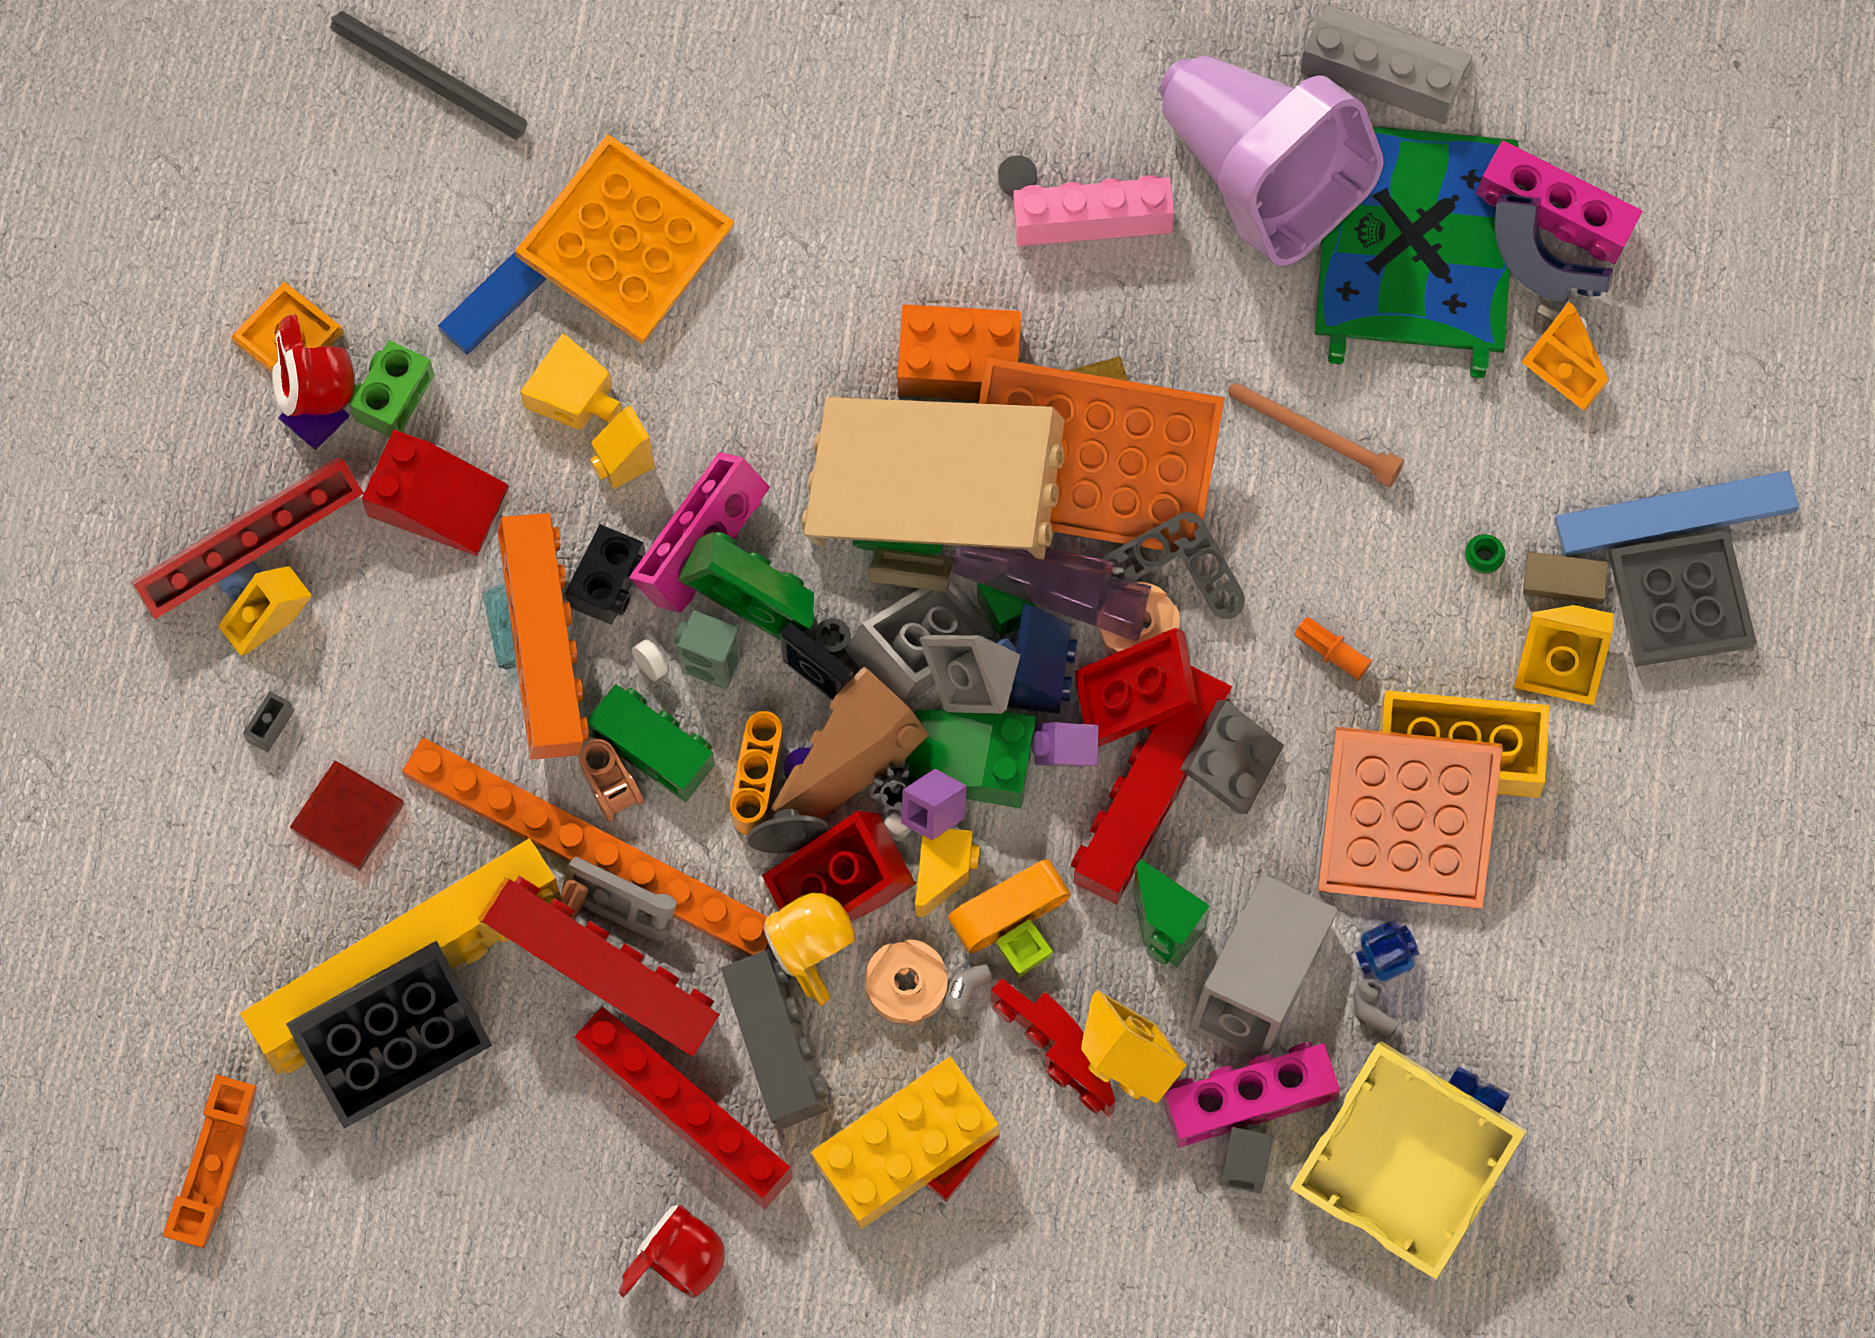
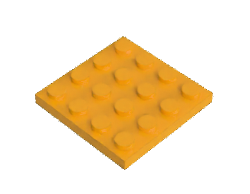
[515,134,735,345]

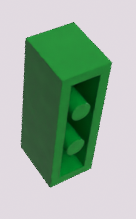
[587,684,715,803]

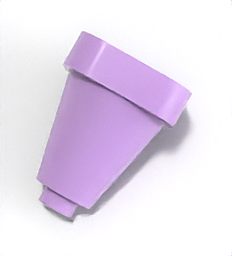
[1160,56,1383,266]

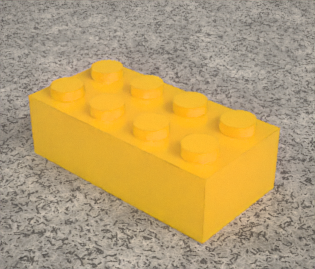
[1379,690,1550,798]
[810,1056,1000,1230]

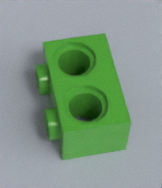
[349,340,435,437]

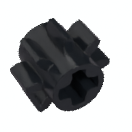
[871,762,920,814]

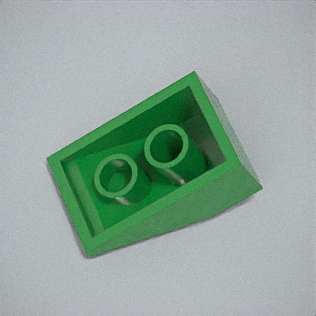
[900,710,1036,809]

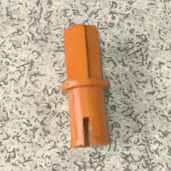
[1295,617,1372,681]

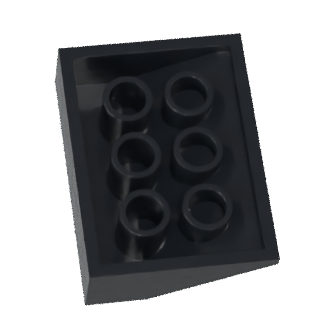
[286,941,492,1129]

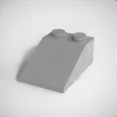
[845,583,996,704]

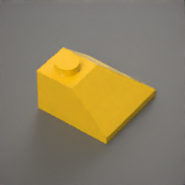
[1514,605,1614,706]

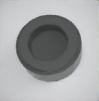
[998,155,1037,196]

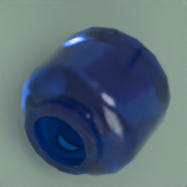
[1355,921,1420,981]

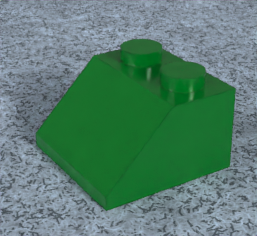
[1133,859,1210,968]

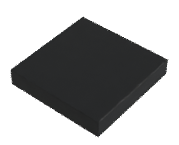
[780,622,853,701]

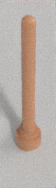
[1228,383,1405,488]

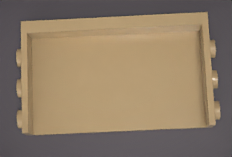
[802,397,1065,559]

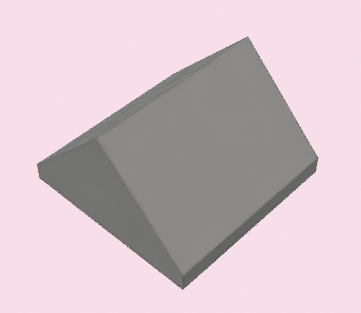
[919,635,1020,714]

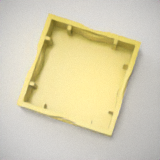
[1290,1042,1527,1280]

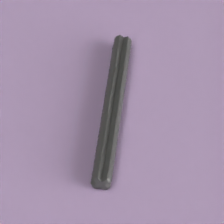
[330,11,528,139]

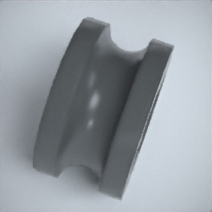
[814,618,851,658]

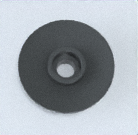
[748,809,830,853]

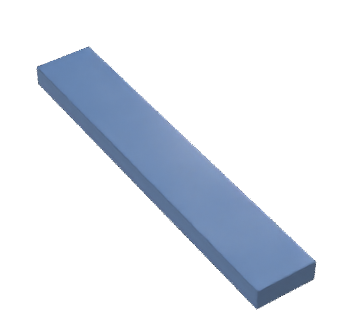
[1554,470,1799,557]

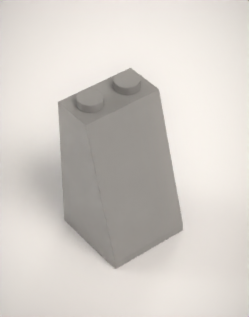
[1190,874,1338,1058]

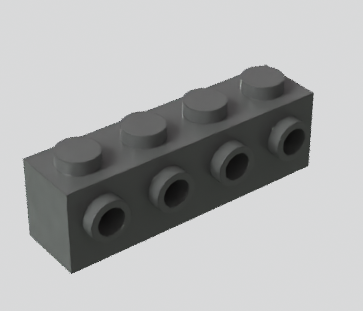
[721,949,829,1129]

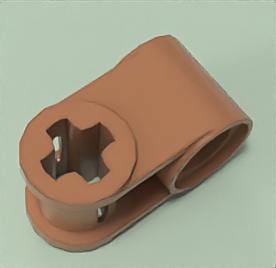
[579,739,645,822]

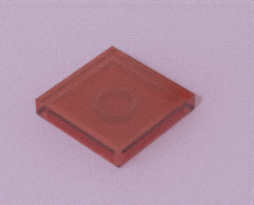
[290,760,405,871]

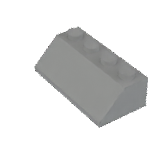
[1300,5,1472,124]

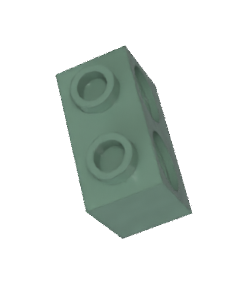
[674,610,742,690]

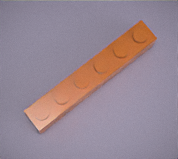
[497,513,588,760]

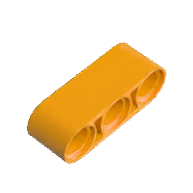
[730,711,783,835]
[947,859,1072,954]

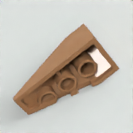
[771,667,929,819]

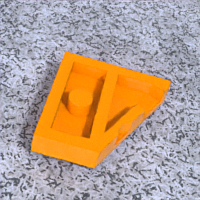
[1522,302,1610,411]

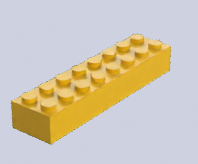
[240,838,560,1075]

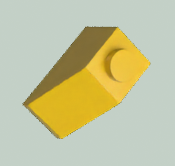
[589,405,655,489]
[218,566,312,656]
[915,829,980,918]

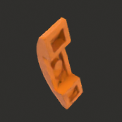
[163,1074,257,1249]

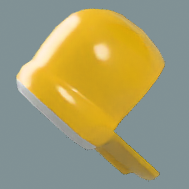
[764,893,856,1006]

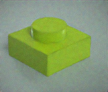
[995,919,1053,979]

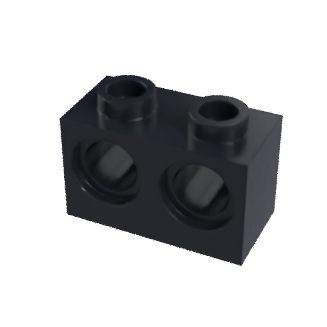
[565,524,645,625]

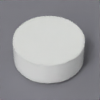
[632,640,668,681]

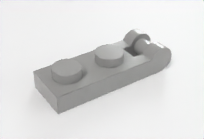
[561,856,677,941]

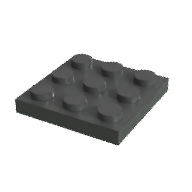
[1609,530,1756,667]

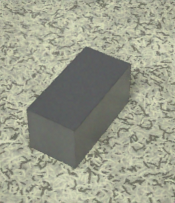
[243,691,295,753]

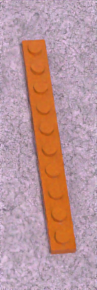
[402,737,769,956]

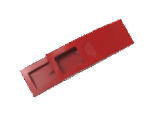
[991,978,1116,1117]

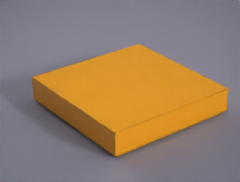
[231,281,344,373]

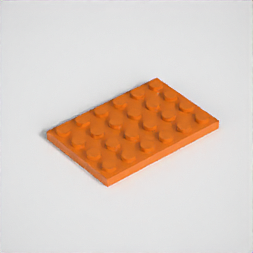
[979,357,1225,552]

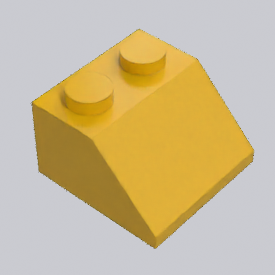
[1081,990,1187,1104]

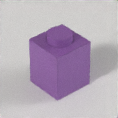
[1032,722,1098,768]
[901,769,967,840]

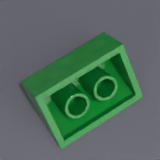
[678,532,814,640]

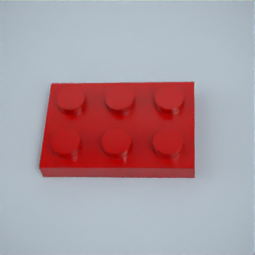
[1075,627,1198,747]

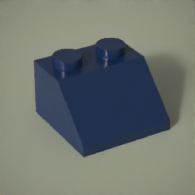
[1012,604,1078,714]

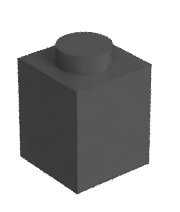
[1220,1124,1273,1194]

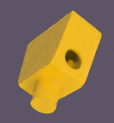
[520,333,622,429]

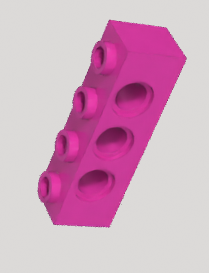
[1475,140,1643,265]
[629,452,770,613]
[1162,1042,1340,1148]

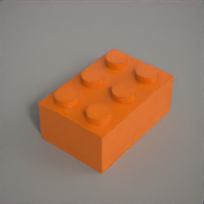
[897,304,1021,401]

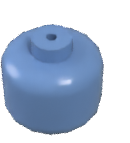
[219,561,262,600]

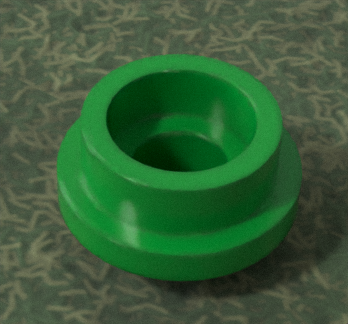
[1464,534,1505,574]

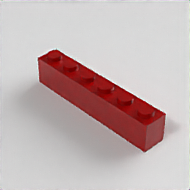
[130,458,364,619]
[1070,665,1232,905]
[477,876,720,1057]
[574,1006,793,1210]

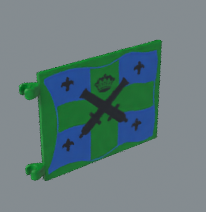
[1314,126,1518,378]

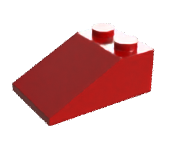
[361,429,509,557]
[762,811,916,922]

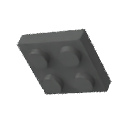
[1180,700,1284,814]

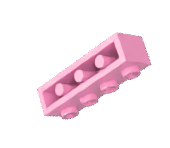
[1013,175,1174,246]

